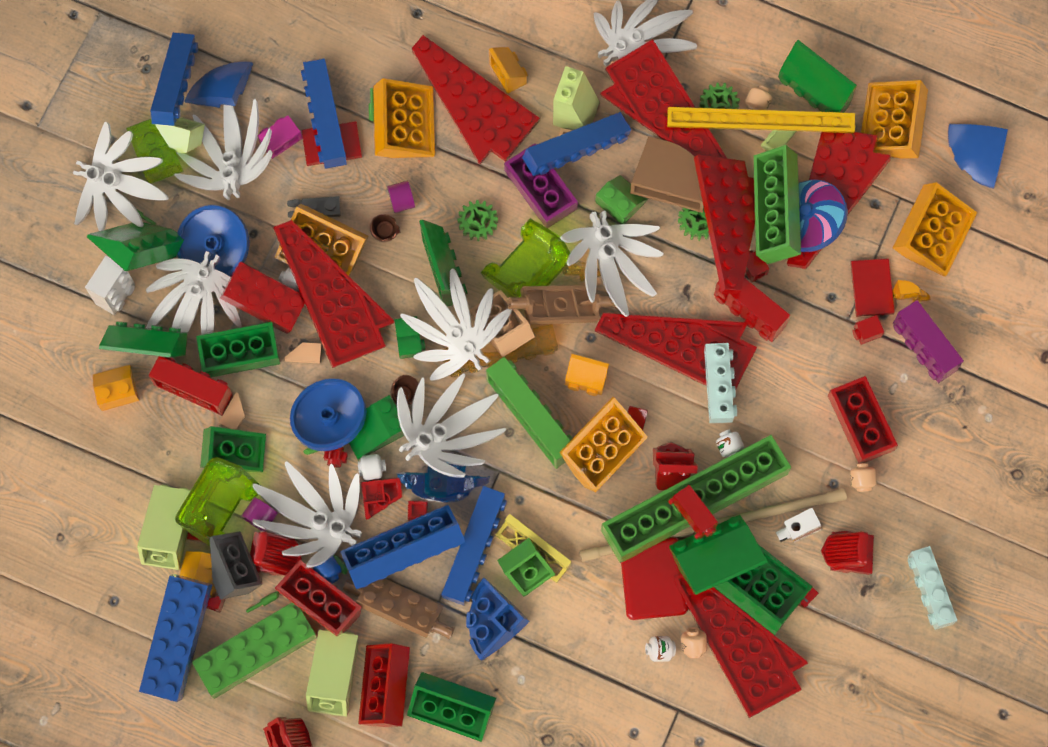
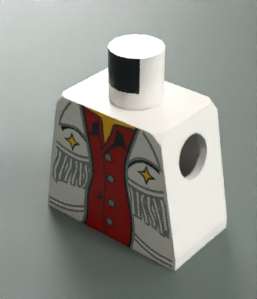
[776,508,822,542]

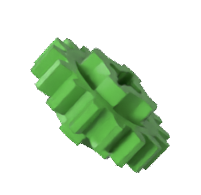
[699,83,740,109]
[457,200,498,241]
[678,208,709,241]

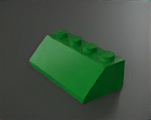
[99,321,188,357]
[196,322,281,378]
[407,672,496,742]

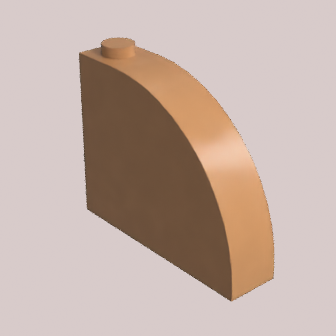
[630,136,704,213]

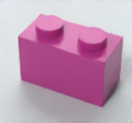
[258,115,303,159]

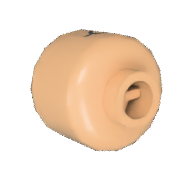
[745,85,772,110]
[850,463,877,492]
[681,627,707,658]

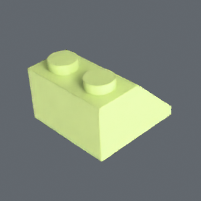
[155,117,205,154]

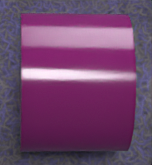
[387,180,415,213]
[241,497,278,532]

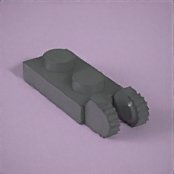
[287,196,341,218]

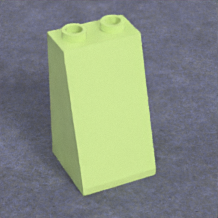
[553,66,600,130]
[137,485,194,570]
[306,629,359,717]

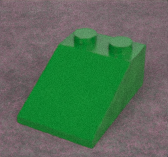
[349,395,405,461]
[200,426,266,472]

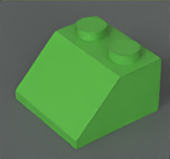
[595,175,648,224]
[497,538,555,597]

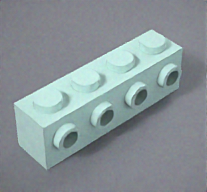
[704,343,737,423]
[907,546,957,630]

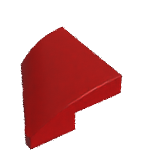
[361,477,402,520]

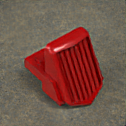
[653,442,698,490]
[250,531,302,576]
[821,531,874,575]
[263,717,312,747]

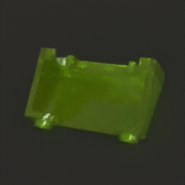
[481,218,570,297]
[175,457,261,546]

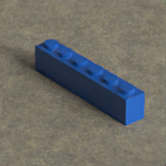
[150,32,198,126]
[301,59,347,169]
[522,112,631,176]
[441,486,507,606]

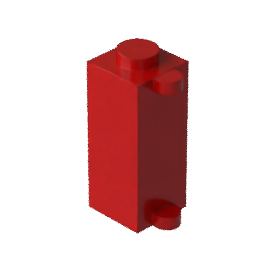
[668,485,718,539]

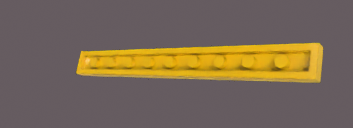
[667,107,855,133]

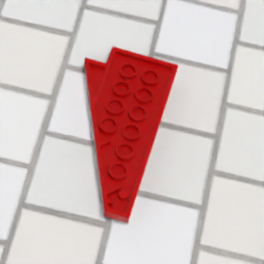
[412,35,540,164]
[600,39,727,158]
[787,132,891,269]
[694,154,755,294]
[273,220,395,368]
[595,313,757,390]
[673,574,808,718]

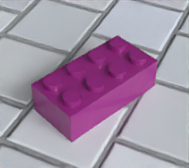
[504,143,578,229]
[893,300,964,384]

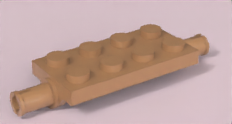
[507,285,615,324]
[343,578,455,640]

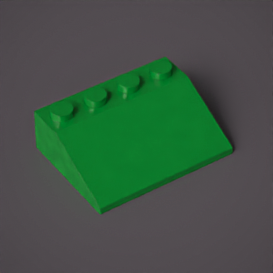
[778,40,857,113]
[419,220,468,307]
[87,222,184,272]
[669,515,768,595]
[714,544,813,635]

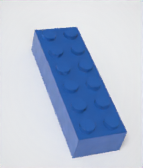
[340,505,465,589]
[139,574,213,702]

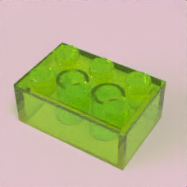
[126,119,183,184]

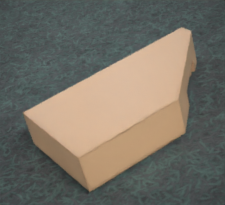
[285,342,322,364]
[219,393,245,430]

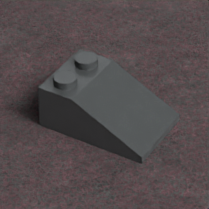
[210,531,262,600]

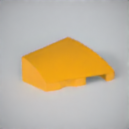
[892,280,931,302]

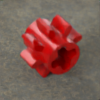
[323,447,348,468]

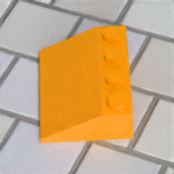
[373,78,435,158]
[861,80,928,159]
[893,182,977,277]
[274,204,369,277]
[560,397,648,493]

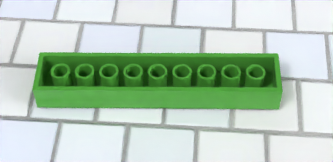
[601,435,791,563]

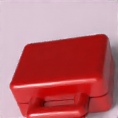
[621,537,688,620]

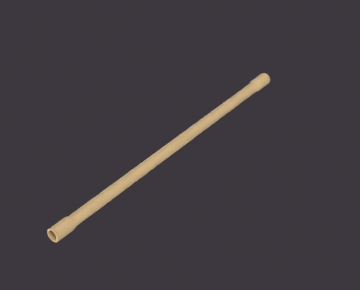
[580,488,847,562]

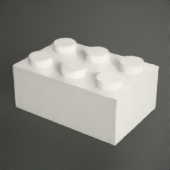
[85,256,135,315]

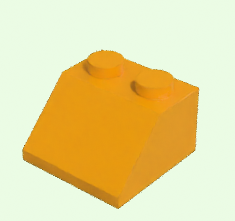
[489,47,528,94]
[565,354,609,396]
[93,365,139,411]
[180,551,216,598]

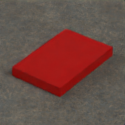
[301,121,362,166]
[850,259,895,317]

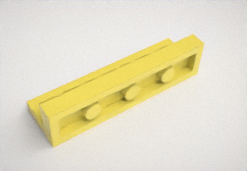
[495,514,571,583]

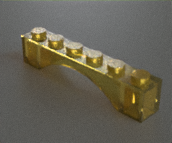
[441,324,558,377]

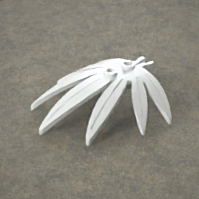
[594,0,697,67]
[174,99,273,200]
[73,122,169,231]
[560,211,664,317]
[146,251,242,359]
[400,269,513,381]
[397,373,506,478]
[253,461,362,568]

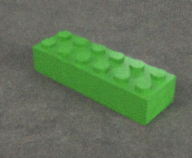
[753,145,801,264]
[486,357,573,469]
[192,603,317,699]

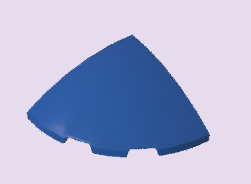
[185,62,253,108]
[948,124,1008,189]
[466,578,530,661]

